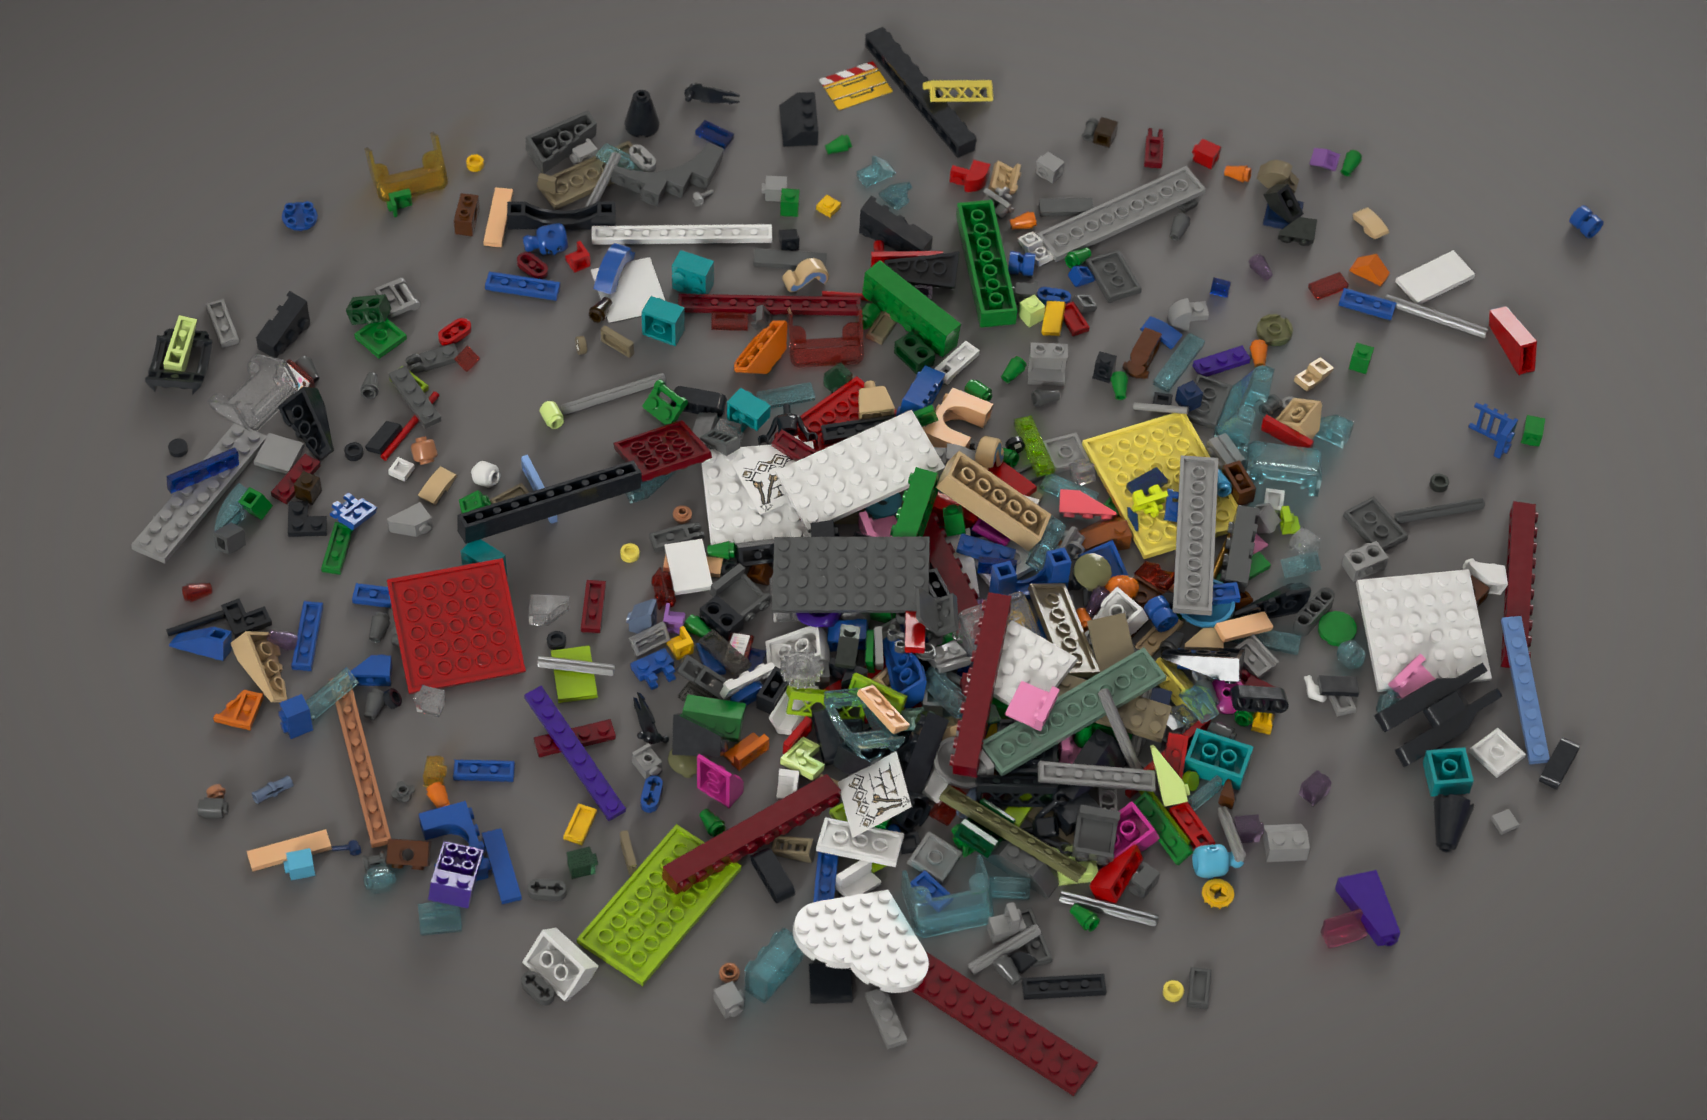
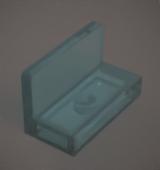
[418,902,462,936]

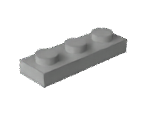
[865,988,907,1049]

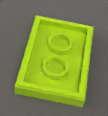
[551,646,598,703]

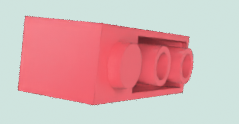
[1059,489,1117,520]

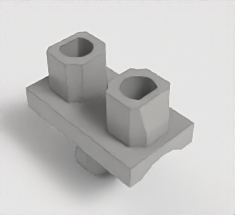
[982,187,1015,218]
[1053,526,1085,560]

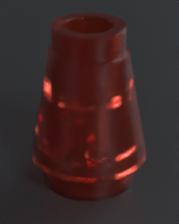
[182,583,212,602]

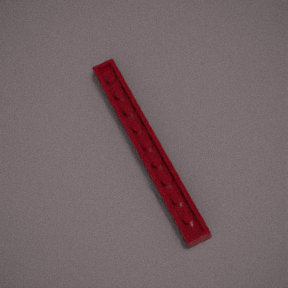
[678,294,861,316]

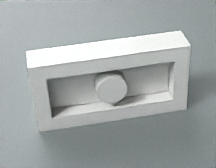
[835,860,881,897]

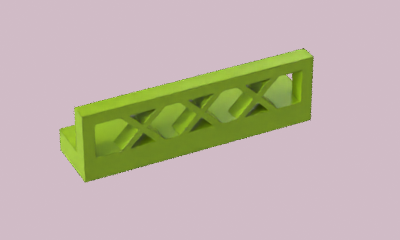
[786,686,866,721]

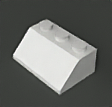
[522,928,599,1002]

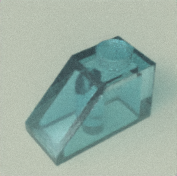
[1315,415,1354,448]

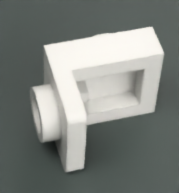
[1264,488,1285,515]

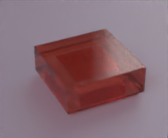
[454,345,480,372]

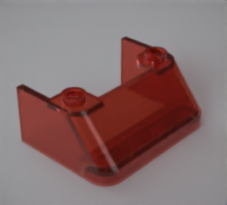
[786,304,864,368]

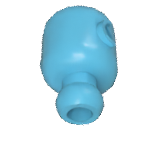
[1192,844,1244,879]

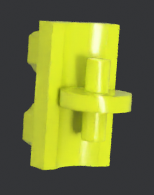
[1132,484,1169,517]

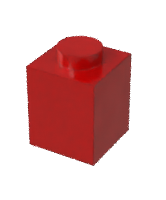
[1192,138,1221,169]

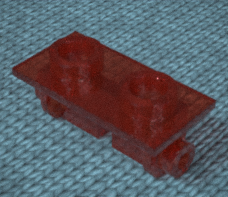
[651,567,676,610]

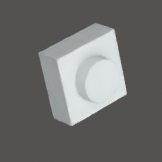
[388,457,415,482]

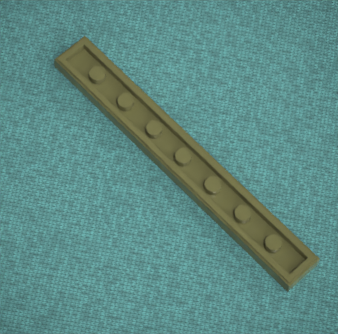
[939,786,1087,883]

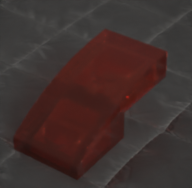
[1134,561,1174,591]

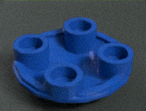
[282,201,318,231]

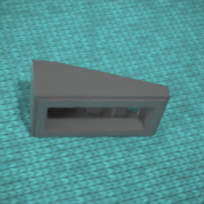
[700,429,740,456]

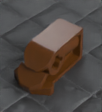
[1123,327,1162,378]

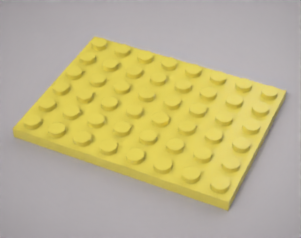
[1082,413,1238,559]

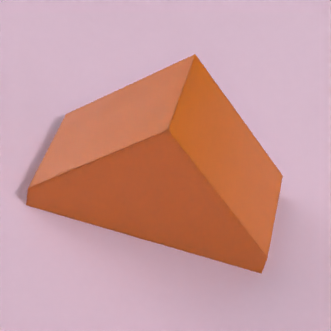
[1349,254,1390,286]

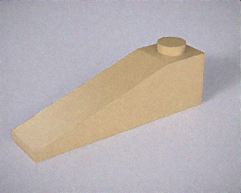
[231,631,287,702]

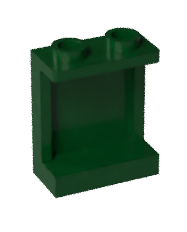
[954,798,1016,859]

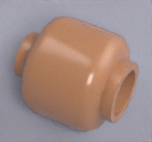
[411,436,438,465]

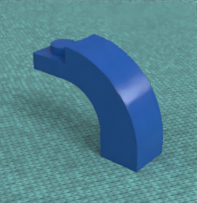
[593,243,635,294]

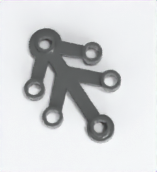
[887,613,943,661]

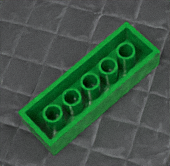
[862,260,961,358]

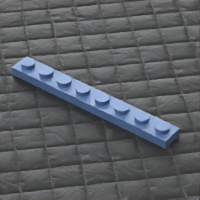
[1501,616,1550,764]

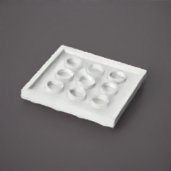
[967,620,1077,706]

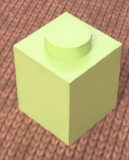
[1018,294,1045,328]

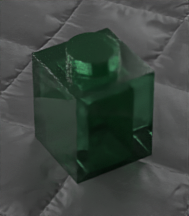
[566,847,598,879]

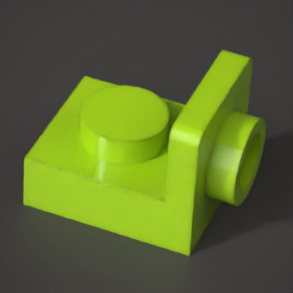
[1279,506,1301,535]

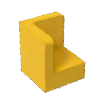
[666,626,694,661]

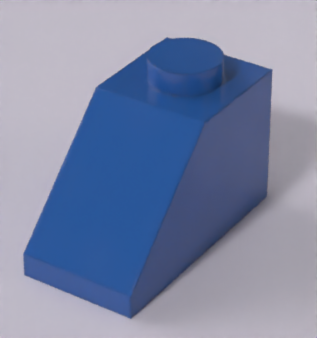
[350,654,393,686]

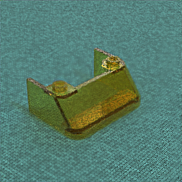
[364,132,448,202]

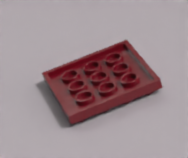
[613,420,712,482]

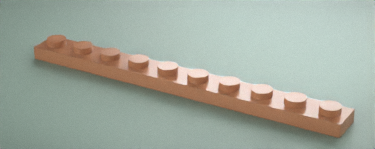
[329,675,391,848]

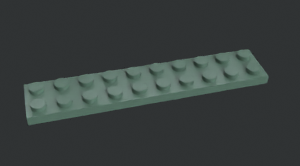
[983,647,1167,776]

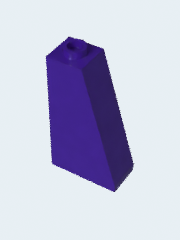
[1335,870,1401,946]

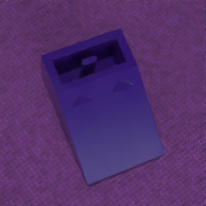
[428,841,484,909]

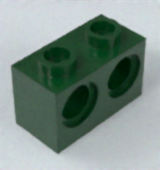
[346,294,392,325]
[894,331,935,375]

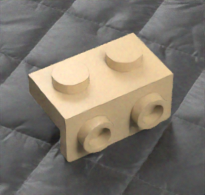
[989,161,1021,200]

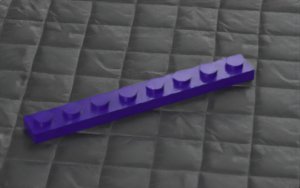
[524,685,626,821]

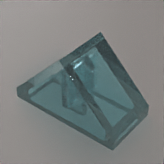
[1179,685,1219,724]

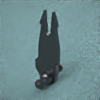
[684,83,740,104]
[633,692,669,744]

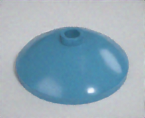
[1180,579,1235,628]

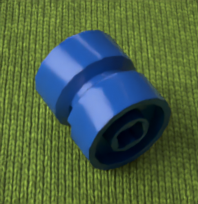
[1569,205,1604,238]
[1008,251,1036,277]
[1143,595,1179,632]

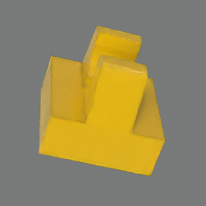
[1251,712,1275,735]

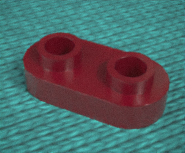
[517,252,548,280]

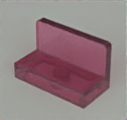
[1321,909,1367,949]

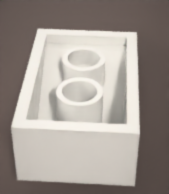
[765,626,830,673]

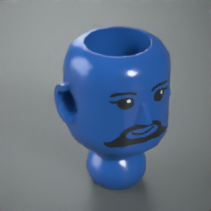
[523,223,568,255]

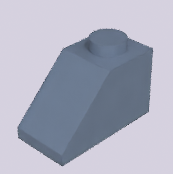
[626,599,657,633]

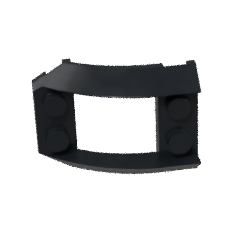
[145,328,213,395]

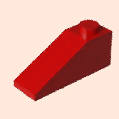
[1090,844,1143,903]

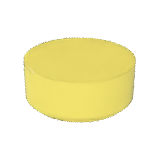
[620,543,640,563]
[1163,980,1184,1002]

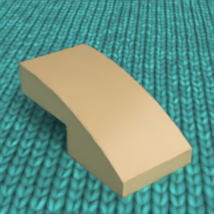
[1353,207,1389,239]
[1294,357,1334,392]
[418,466,457,506]

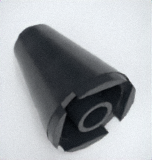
[625,90,660,138]
[893,790,931,832]
[1434,794,1474,852]

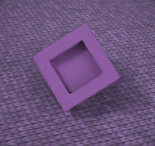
[1310,148,1341,171]
[663,603,685,634]

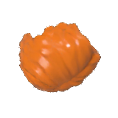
[1104,575,1139,599]

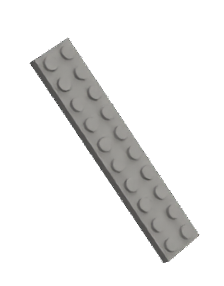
[1037,166,1206,262]
[131,423,267,564]
[1173,455,1219,616]

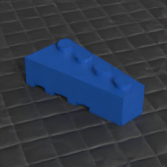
[896,366,946,416]

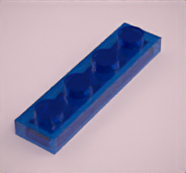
[166,447,239,494]

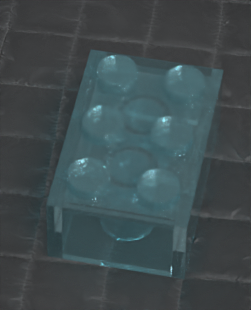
[744,927,803,1004]

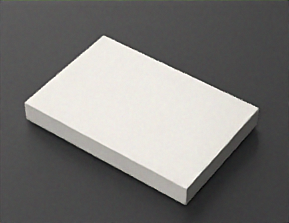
[664,539,712,595]

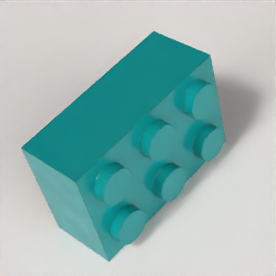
[1183,728,1253,791]

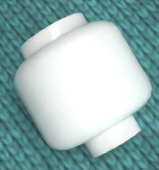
[471,461,500,488]

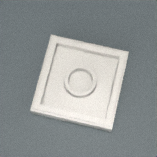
[1469,728,1526,778]

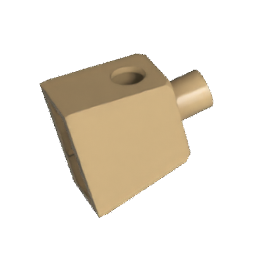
[858,381,895,420]

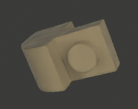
[1257,160,1299,193]

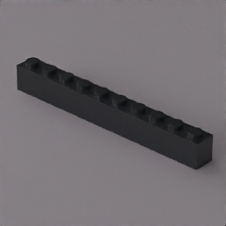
[865,27,977,158]
[457,460,642,544]

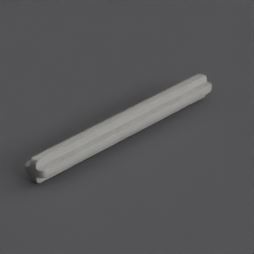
[1384,294,1488,338]
[560,373,666,415]

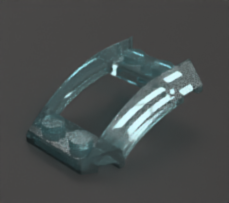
[824,688,905,756]

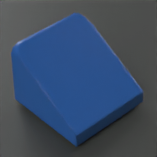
[1068,266,1095,287]

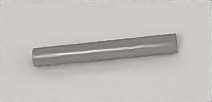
[1133,403,1189,414]

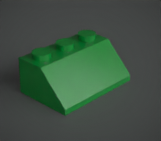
[682,694,746,743]

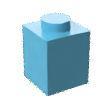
[283,848,315,880]

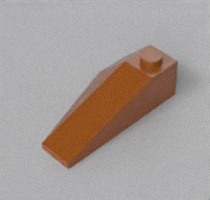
[1052,516,1132,554]

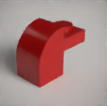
[950,160,990,192]

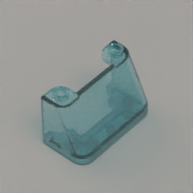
[1214,365,1275,450]
[1245,441,1322,497]

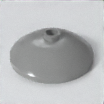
[933,736,984,789]

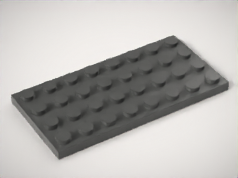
[772,537,930,613]

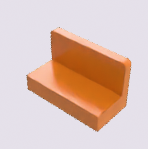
[724,732,769,771]

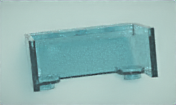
[901,855,994,938]

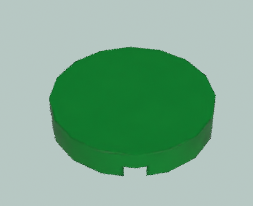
[1318,611,1357,647]

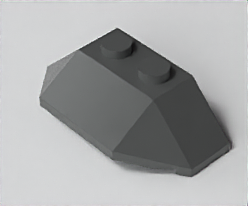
[981,839,1059,899]

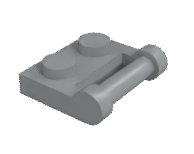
[375,278,421,318]

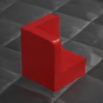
[565,241,591,273]

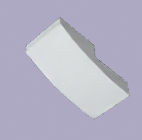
[1018,231,1054,267]
[922,765,948,803]

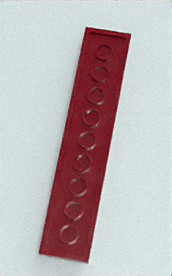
[911,952,1098,1096]

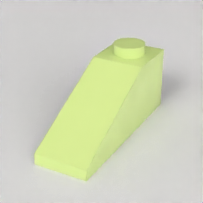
[163,315,197,372]
[1150,745,1190,807]

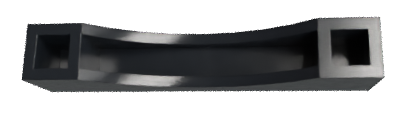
[507,201,616,229]

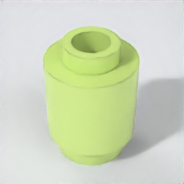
[539,401,564,429]

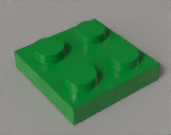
[354,318,407,359]

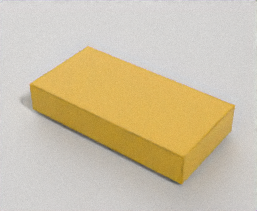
[1041,301,1066,336]
[563,803,597,845]

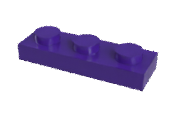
[1193,345,1251,377]

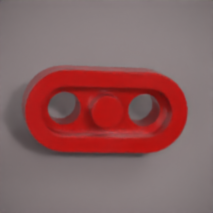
[438,318,471,346]

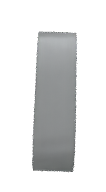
[629,145,656,172]

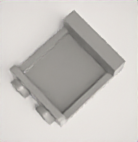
[1027,343,1068,386]

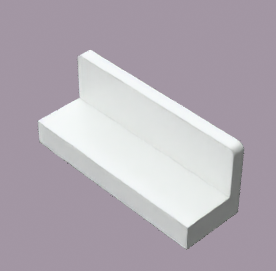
[769,675,819,735]

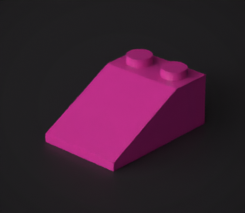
[697,754,744,808]
[1113,801,1160,860]

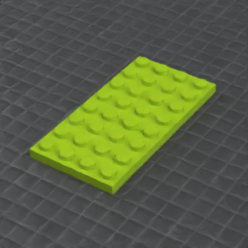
[577,824,741,986]

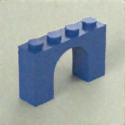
[989,547,1072,603]
[418,801,491,881]

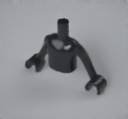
[758,404,818,446]
[1021,791,1072,856]

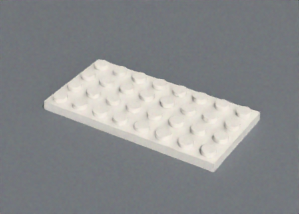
[775,410,945,533]

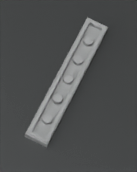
[1038,761,1156,792]

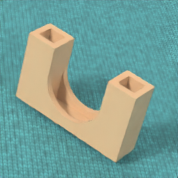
[922,388,993,449]

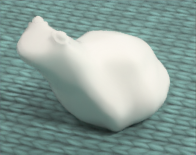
[1304,675,1327,703]

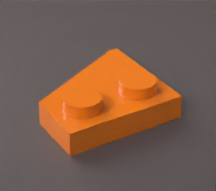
[213,690,264,730]

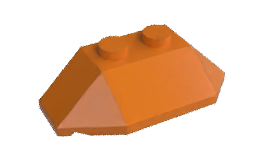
[734,321,788,374]

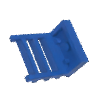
[1468,402,1518,459]

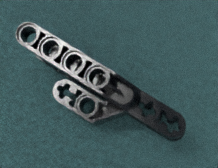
[1374,662,1503,767]

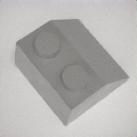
[1261,824,1310,862]

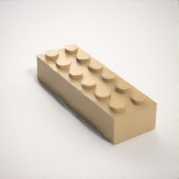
[936,451,1051,552]

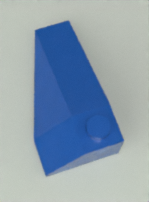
[883,637,927,708]

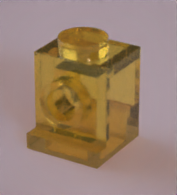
[423,755,447,787]

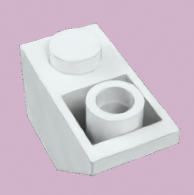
[1464,561,1508,595]

